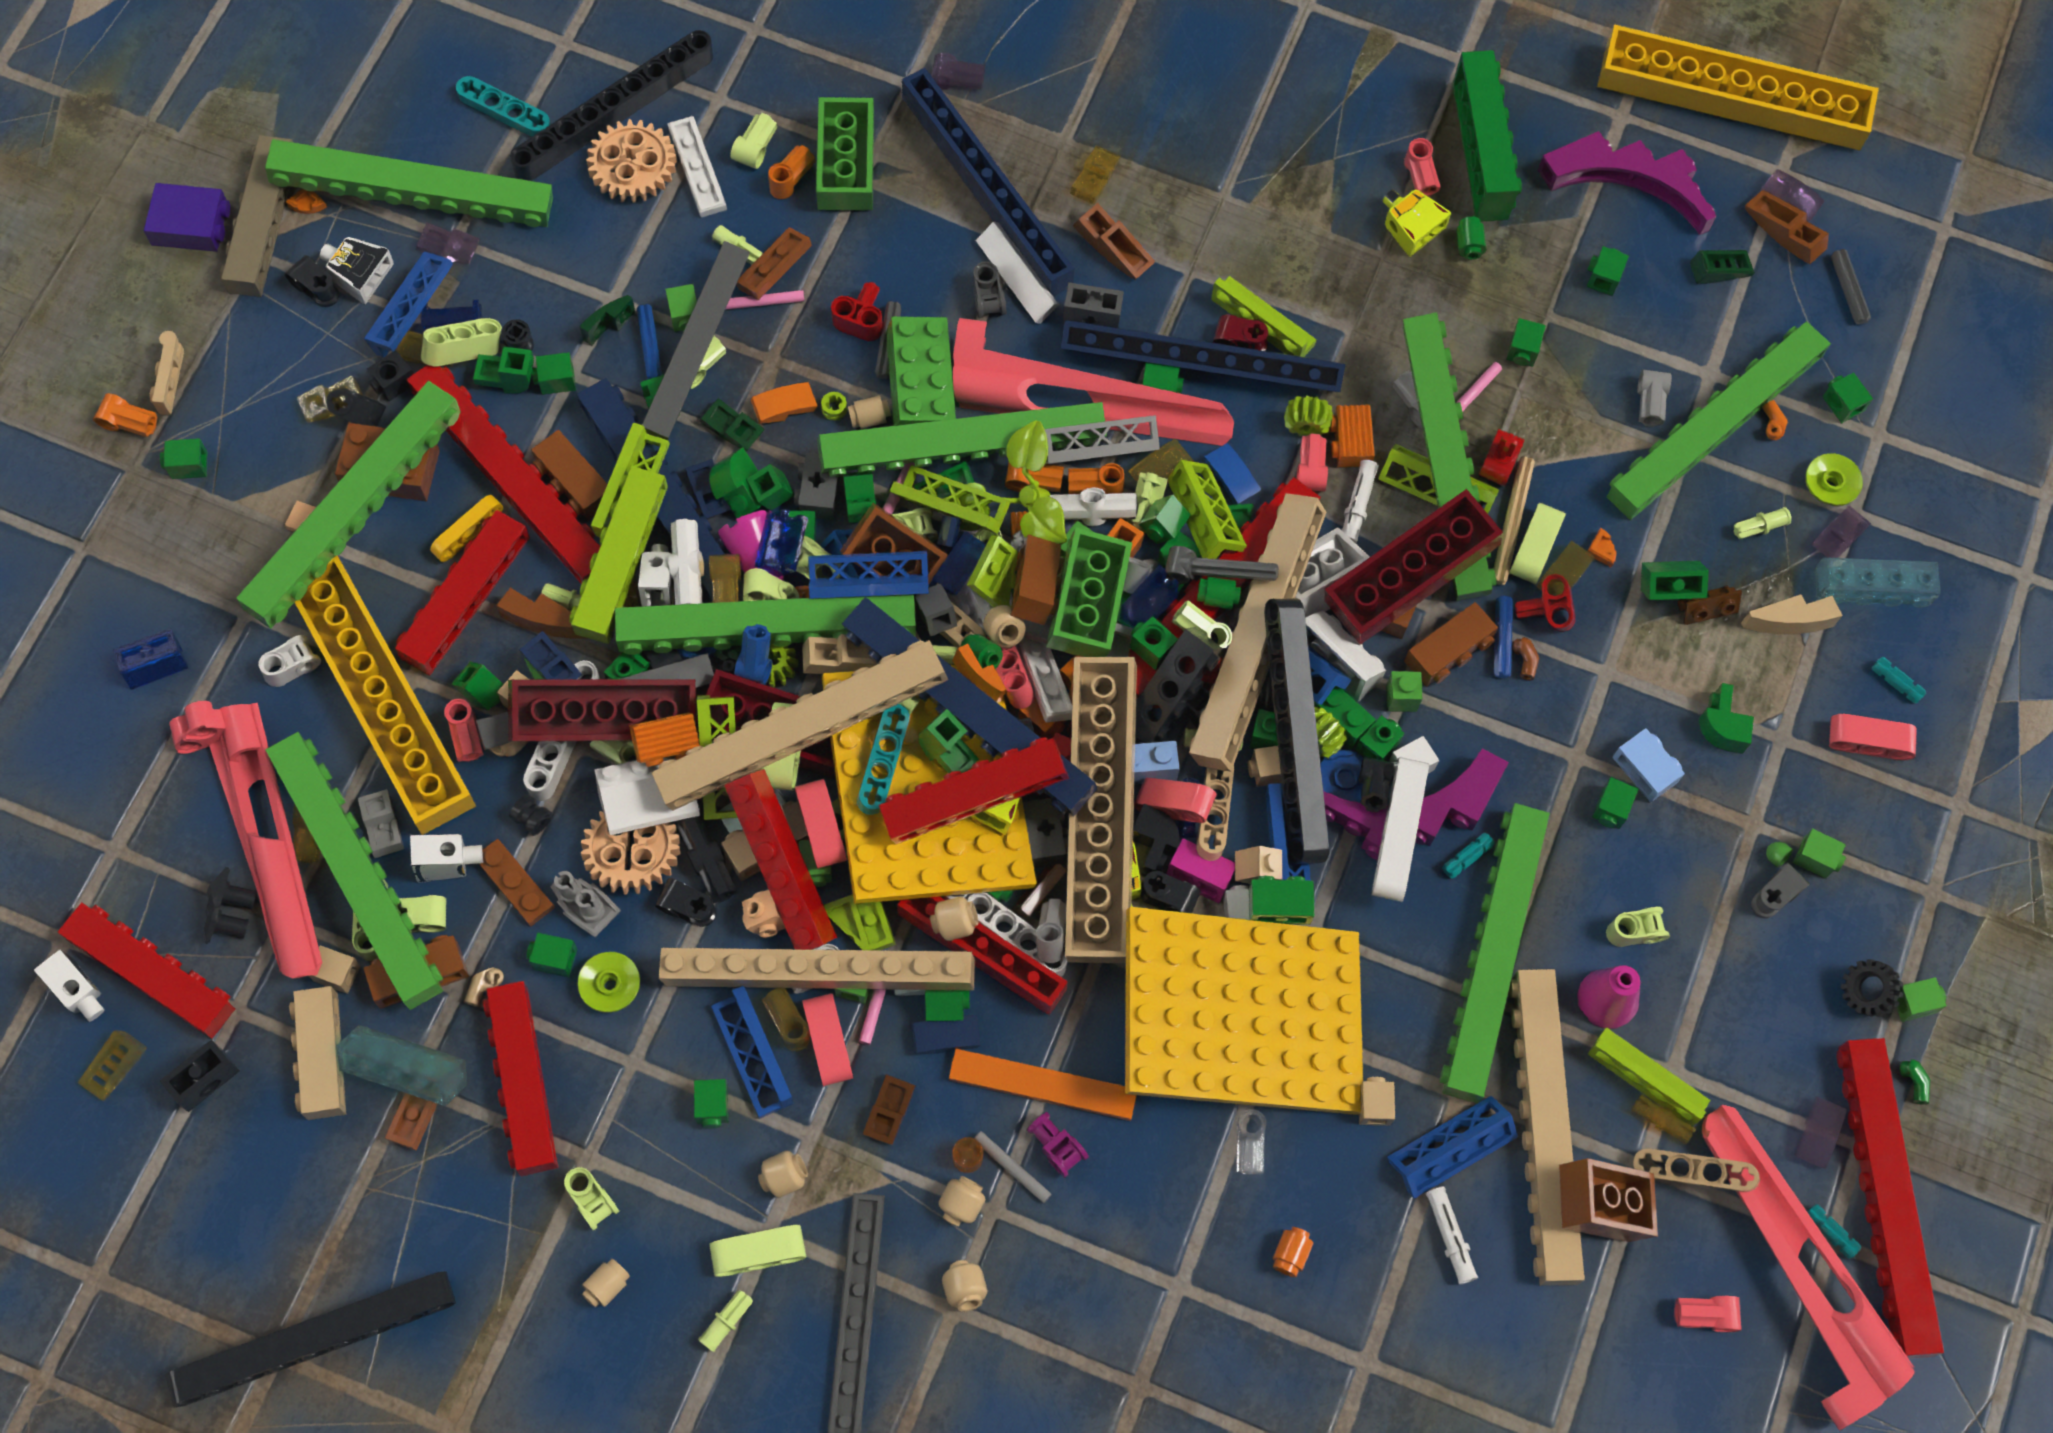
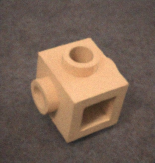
[742,890,785,938]

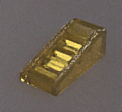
[78,1030,147,1101]

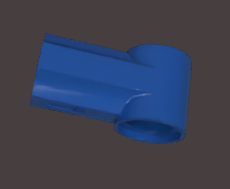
[734,624,772,685]

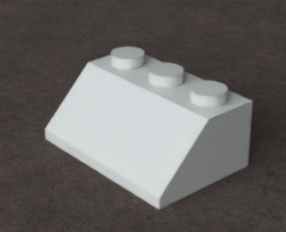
[1295,528,1370,618]
[1305,610,1386,702]
[594,755,700,835]

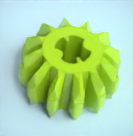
[1284,395,1333,436]
[767,644,798,688]
[1314,707,1347,758]

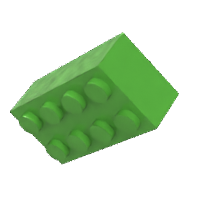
[816,97,874,210]
[886,316,956,426]
[1046,527,1133,657]

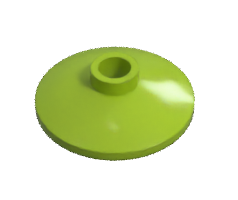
[1805,453,1863,506]
[578,952,640,1013]

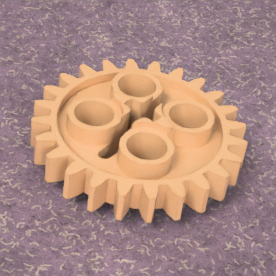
[586,119,677,203]
[581,811,680,895]

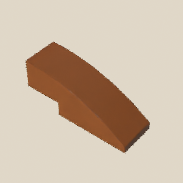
[1745,190,1829,264]
[1073,203,1155,280]
[496,587,589,639]

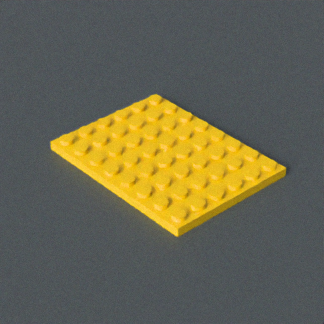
[822,665,1037,904]
[1125,907,1363,1115]

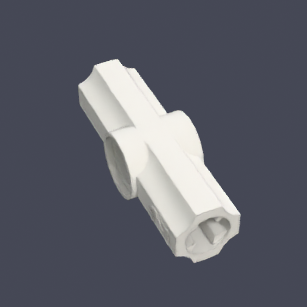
[1050,487,1138,526]
[669,519,704,605]

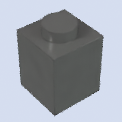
[914,583,957,637]

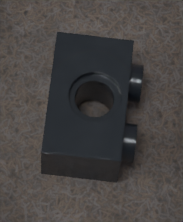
[160,1039,240,1112]

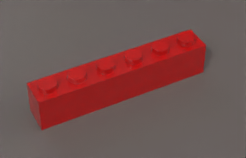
[395,510,530,676]
[879,737,1069,844]
[724,769,837,950]
[897,896,1068,1016]
[58,902,235,1039]
[483,981,558,1176]

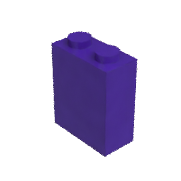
[144,183,231,252]

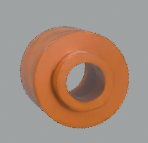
[1273,1227,1313,1278]

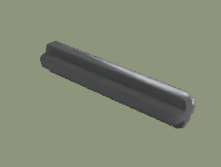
[1831,249,1871,325]
[875,301,902,379]

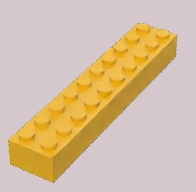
[1597,24,1879,150]
[294,556,476,835]

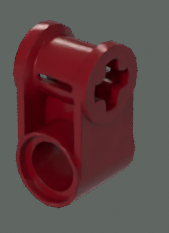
[1213,314,1268,351]

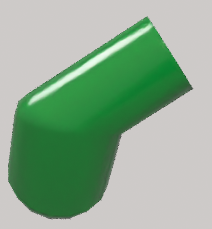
[1899,1059,1930,1105]

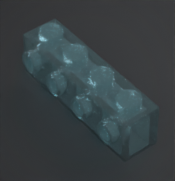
[1814,558,1941,608]
[336,1025,467,1106]

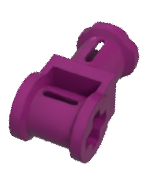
[1026,1112,1089,1178]

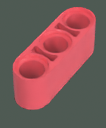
[987,636,1035,709]
[1829,714,1917,760]
[1134,778,1217,823]
[794,779,847,869]
[802,993,853,1086]

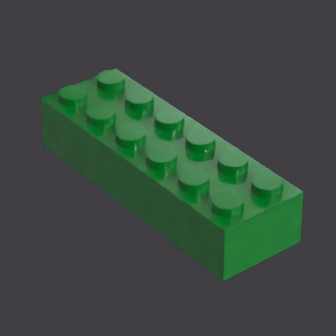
[1452,50,1522,222]

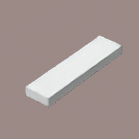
[667,116,727,218]
[976,221,1059,324]
[1016,637,1073,723]

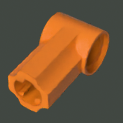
[768,145,816,199]
[93,393,158,437]
[1005,462,1064,493]
[1068,463,1124,494]

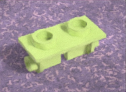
[1127,472,1168,533]

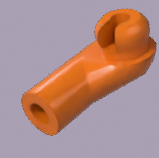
[1762,400,1788,440]

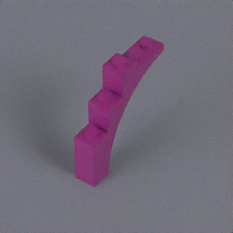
[1538,131,1716,235]
[1323,749,1509,860]

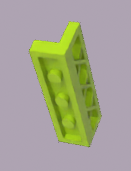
[1211,276,1317,357]
[591,422,670,537]
[1378,443,1499,514]
[1168,459,1247,559]
[889,465,1011,534]
[697,695,738,820]
[1588,1027,1711,1127]

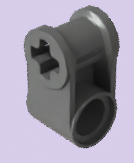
[973,261,1006,318]
[1751,863,1810,918]

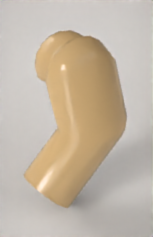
[464,967,504,1007]

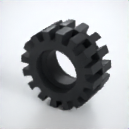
[1841,959,1904,1017]

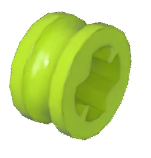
[821,392,847,421]

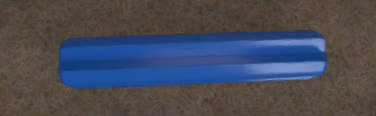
[637,304,662,379]
[1494,595,1513,679]

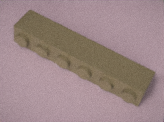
[220,135,293,297]

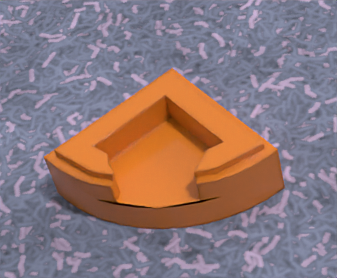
[286,189,327,214]
[1586,528,1616,567]

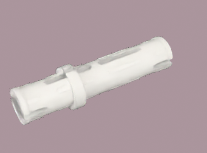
[1342,460,1379,544]
[1426,1186,1478,1285]

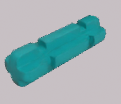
[1872,657,1926,704]
[1442,833,1495,879]
[1807,1204,1862,1259]

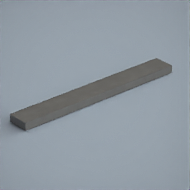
[642,241,750,440]
[476,653,714,750]
[828,1193,885,1433]

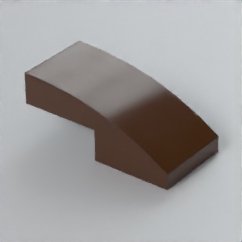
[863,1075,916,1145]

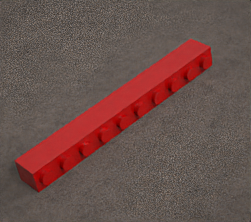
[407,364,601,585]
[1129,477,1321,699]
[1837,1038,1944,1359]

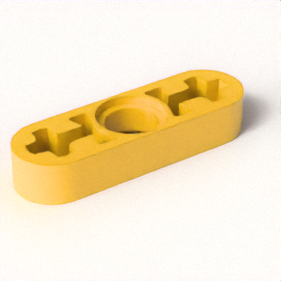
[430,495,503,562]

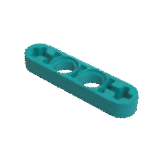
[456,76,551,137]
[857,704,910,815]

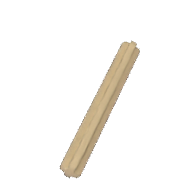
[1493,456,1535,586]

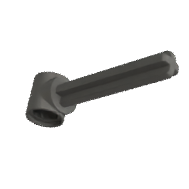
[1164,546,1279,584]

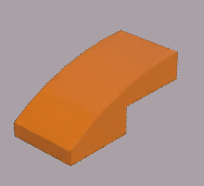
[751,382,818,424]
[952,644,1007,703]

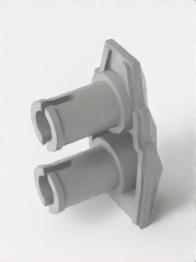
[550,871,621,937]

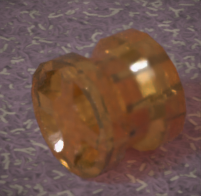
[952,1137,984,1173]

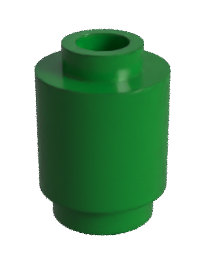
[1456,217,1487,260]
[1197,576,1241,610]
[961,634,1003,669]

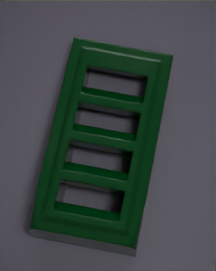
[1690,250,1755,284]

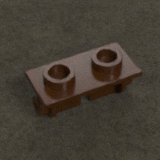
[1678,585,1742,625]

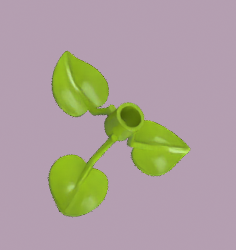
[952,420,1067,544]

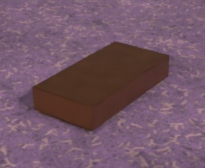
[1011,864,1067,917]

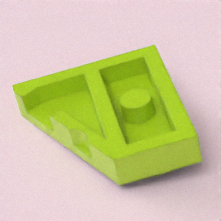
[967,535,1018,607]
[824,894,896,951]

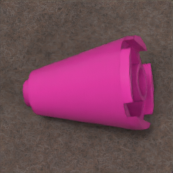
[718,510,784,581]
[1577,965,1640,1029]

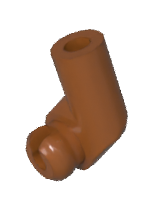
[1512,637,1539,681]

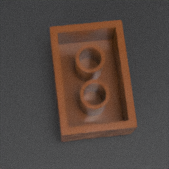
[335,423,440,501]
[840,503,949,604]
[1559,1158,1658,1242]

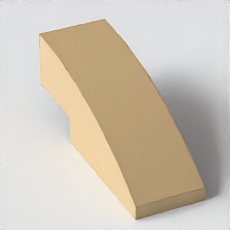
[1741,594,1843,634]
[802,634,878,674]

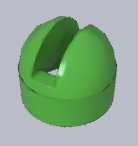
[1766,842,1793,868]

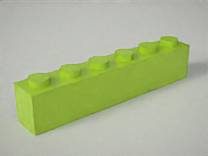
[569,466,668,644]

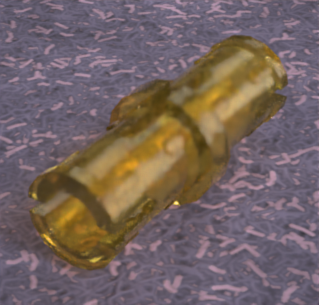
[1631,1094,1696,1145]

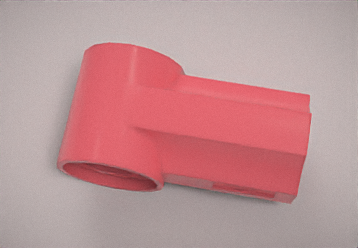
[1404,138,1441,197]
[1296,434,1328,492]
[444,699,484,762]
[1674,1296,1741,1332]

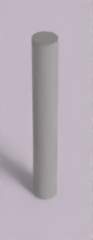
[973,1131,1052,1204]

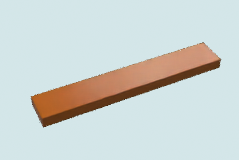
[949,1049,1137,1121]

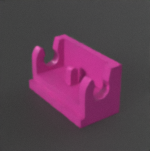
[1166,838,1235,904]

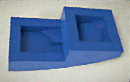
[1203,443,1261,505]

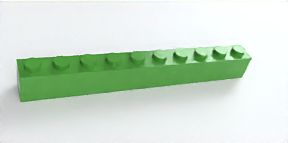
[265,139,553,227]
[1402,312,1497,601]
[1607,321,1831,521]
[236,381,461,629]
[817,402,1107,477]
[615,594,916,655]
[265,732,443,1010]
[1439,803,1550,1104]

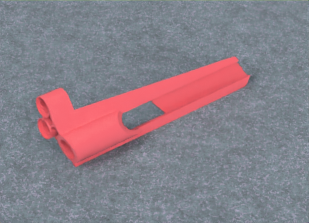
[953,318,1234,446]
[169,701,322,978]
[1702,1105,1915,1431]

